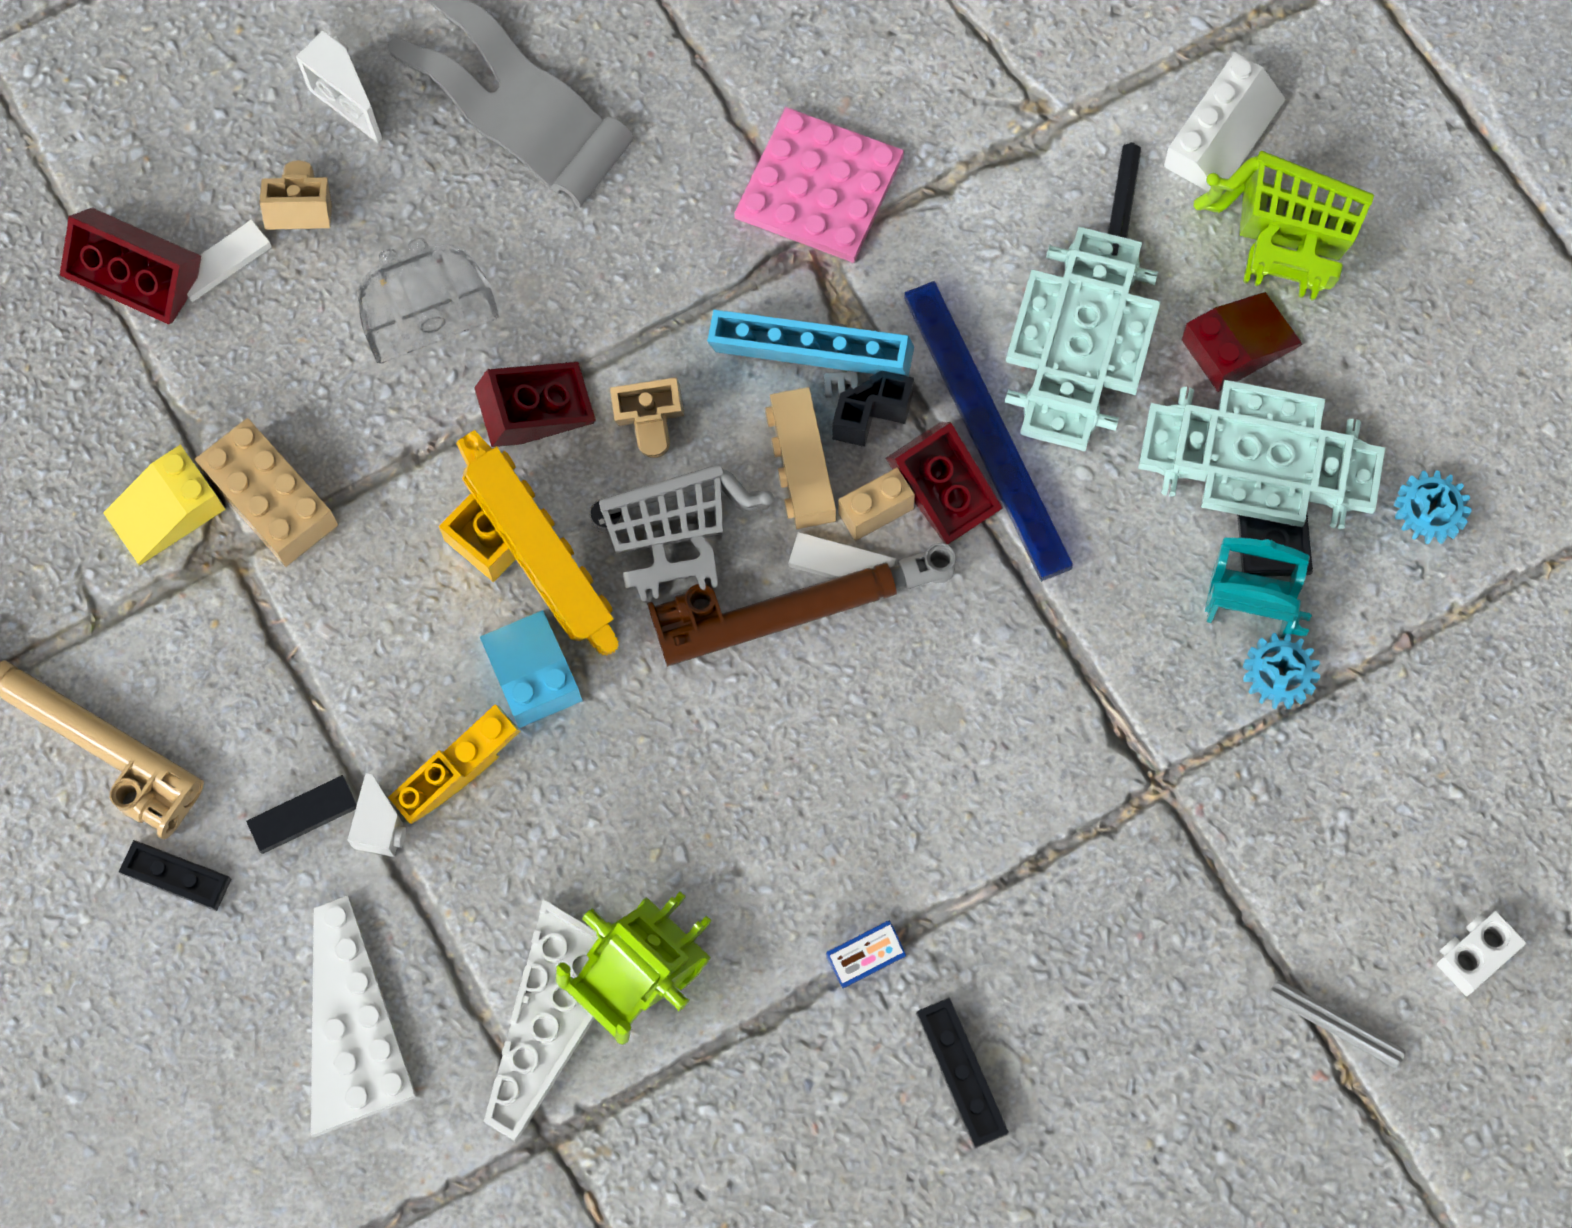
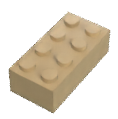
[194,417,338,567]

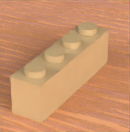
[765,387,836,529]

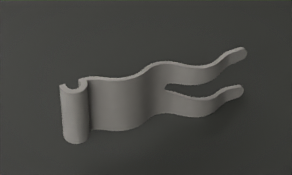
[388,0,633,208]

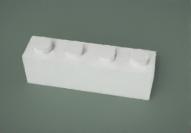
[1164,52,1286,191]

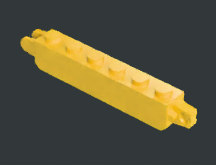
[456,430,619,656]

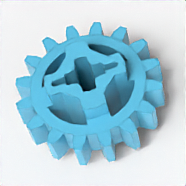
[1394,470,1472,544]
[1242,633,1320,709]

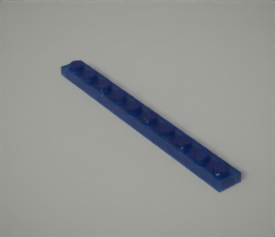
[904,281,1073,582]

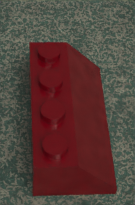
[59,208,202,324]

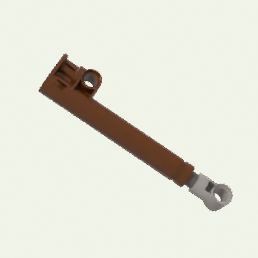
[647,543,956,667]

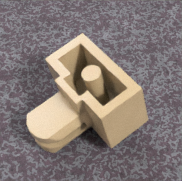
[259,160,332,230]
[610,377,685,458]

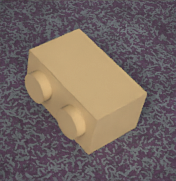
[838,467,915,541]

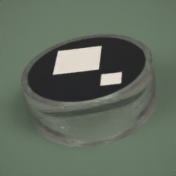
[589,498,624,533]

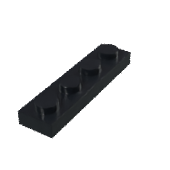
[916,997,1009,1149]

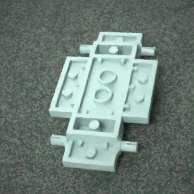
[1005,227,1160,452]
[1138,380,1385,529]

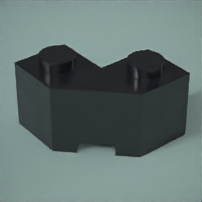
[832,371,914,447]

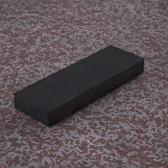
[246,775,357,854]
[118,840,232,911]

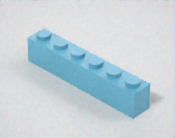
[707,309,914,377]

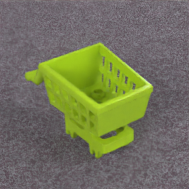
[1193,150,1374,301]

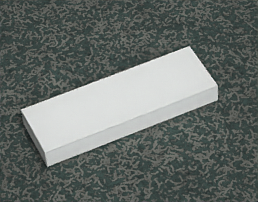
[187,220,272,302]
[788,532,896,579]

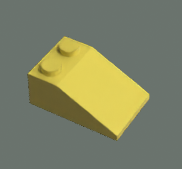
[103,444,225,566]

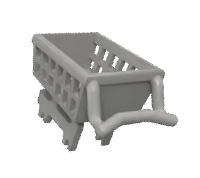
[599,464,774,601]

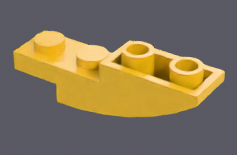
[388,704,521,824]

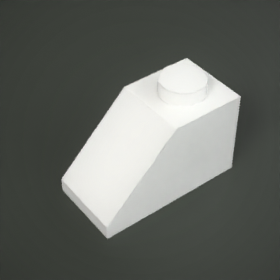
[347,773,406,857]

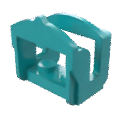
[1204,538,1312,639]

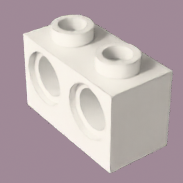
[1436,911,1527,997]

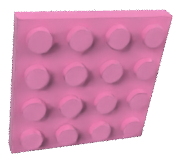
[734,107,904,263]

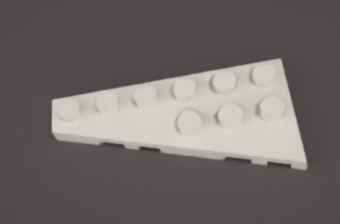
[311,895,417,1138]
[484,899,598,1142]

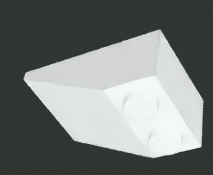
[296,30,382,143]

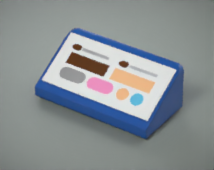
[826,920,906,989]

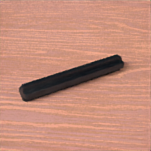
[1108,142,1141,256]

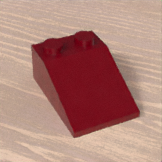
[1182,292,1302,392]
[474,362,596,447]
[886,422,1003,545]

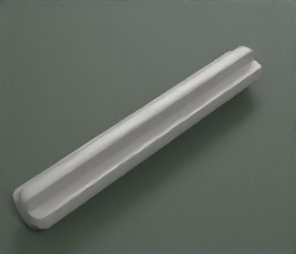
[1269,980,1406,1068]

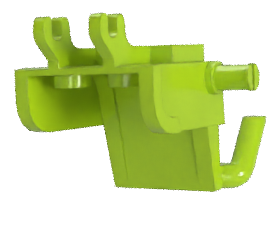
[556,891,712,1045]

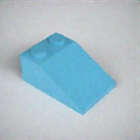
[480,610,582,728]

